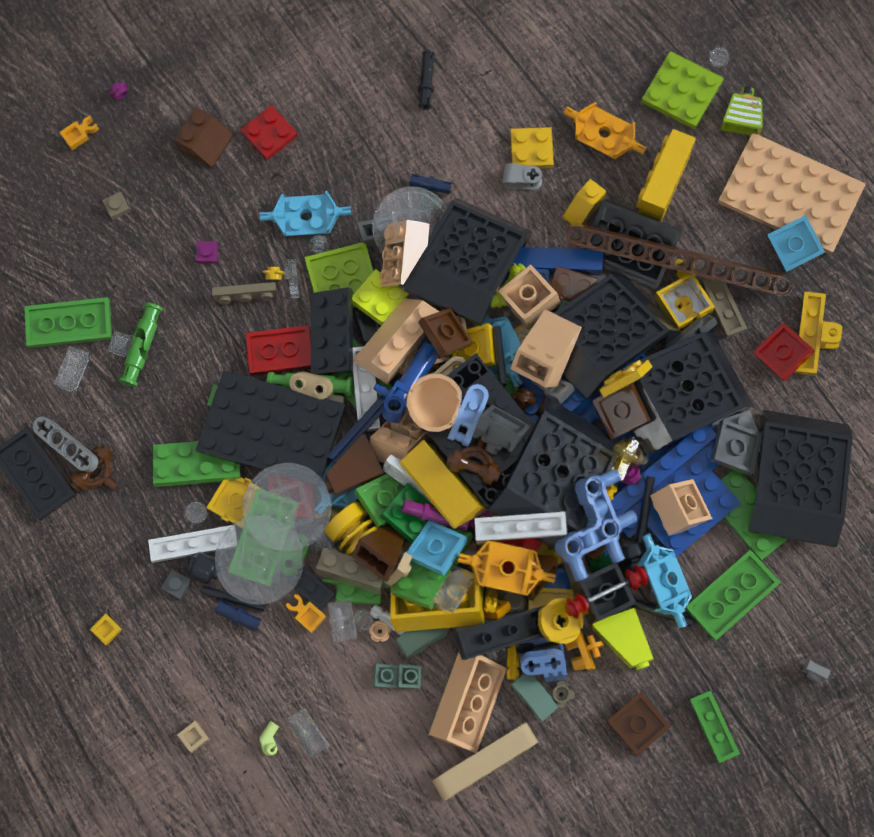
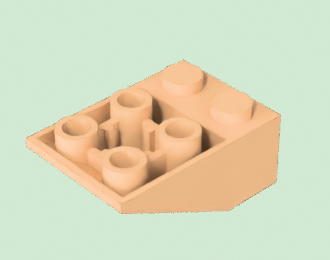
[380,220,430,288]
[510,310,582,387]
[370,409,430,463]

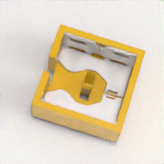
[655,274,715,330]

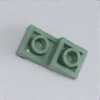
[396,628,448,658]
[373,664,422,689]
[510,673,558,722]

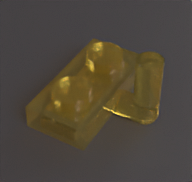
[611,438,639,481]

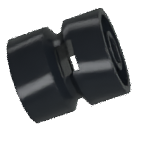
[619,543,646,578]

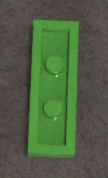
[689,691,740,764]

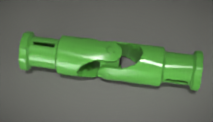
[118,302,163,387]
[267,372,354,396]

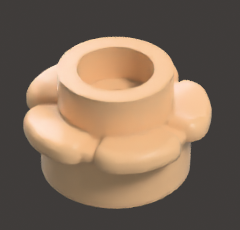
[369,620,391,642]

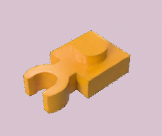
[60,116,99,150]
[286,594,326,633]

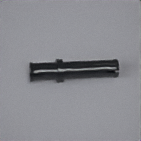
[418,50,435,110]

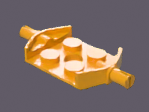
[563,102,647,159]
[457,540,556,596]

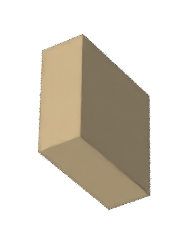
[177,721,209,753]

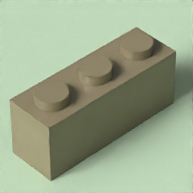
[316,548,385,595]

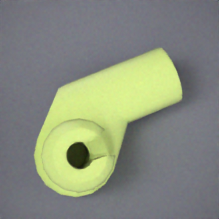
[259,721,279,756]

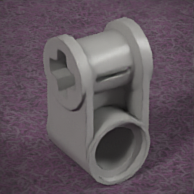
[502,163,542,191]

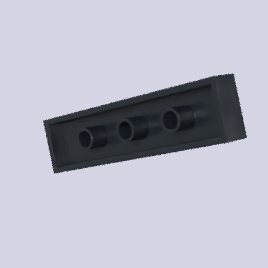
[454,605,566,660]

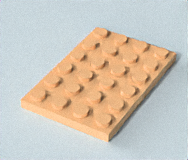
[718,133,866,255]

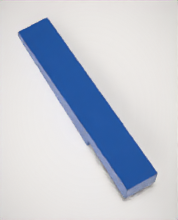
[512,247,603,275]

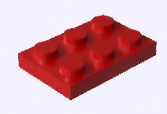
[246,325,311,375]

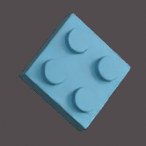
[767,215,825,272]
[406,521,468,576]

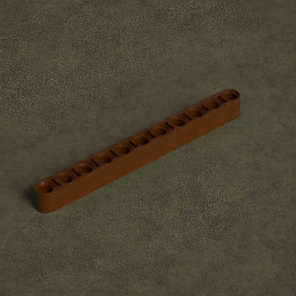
[566,223,792,296]

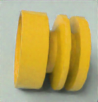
[324,501,379,556]

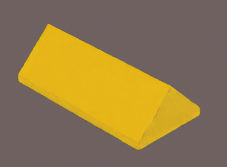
[399,440,487,529]

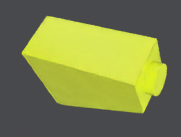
[591,608,654,670]

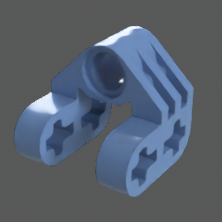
[519,636,568,682]

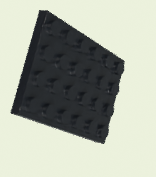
[196,371,346,487]

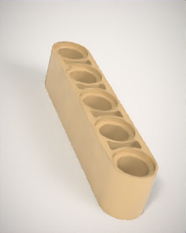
[432,723,538,801]

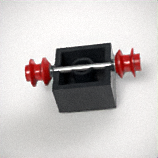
[565,562,648,625]

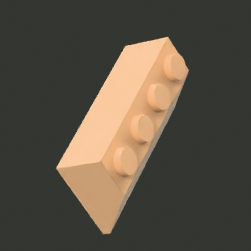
[353,298,439,385]
[429,652,507,753]

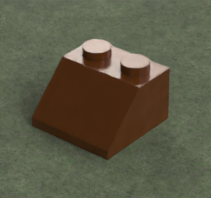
[174,107,234,168]

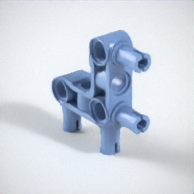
[555,469,637,581]

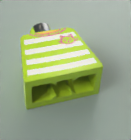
[720,86,763,136]

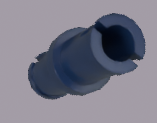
[409,173,452,195]
[215,600,261,632]

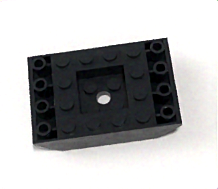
[420,353,547,509]

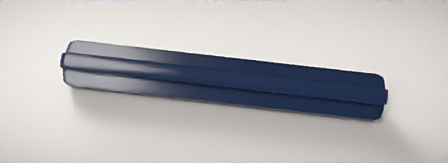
[327,395,386,463]

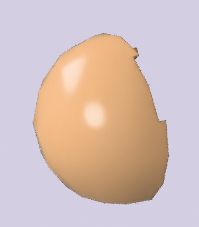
[407,374,462,432]

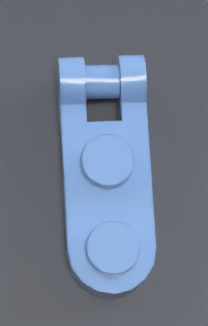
[447,384,489,447]

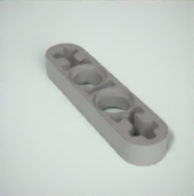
[33,417,98,473]

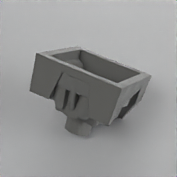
[473,405,531,454]

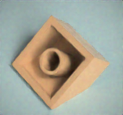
[498,265,561,330]
[650,479,712,536]

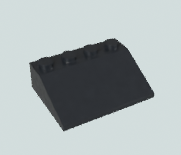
[584,199,683,290]

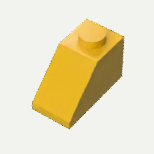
[562,179,606,230]

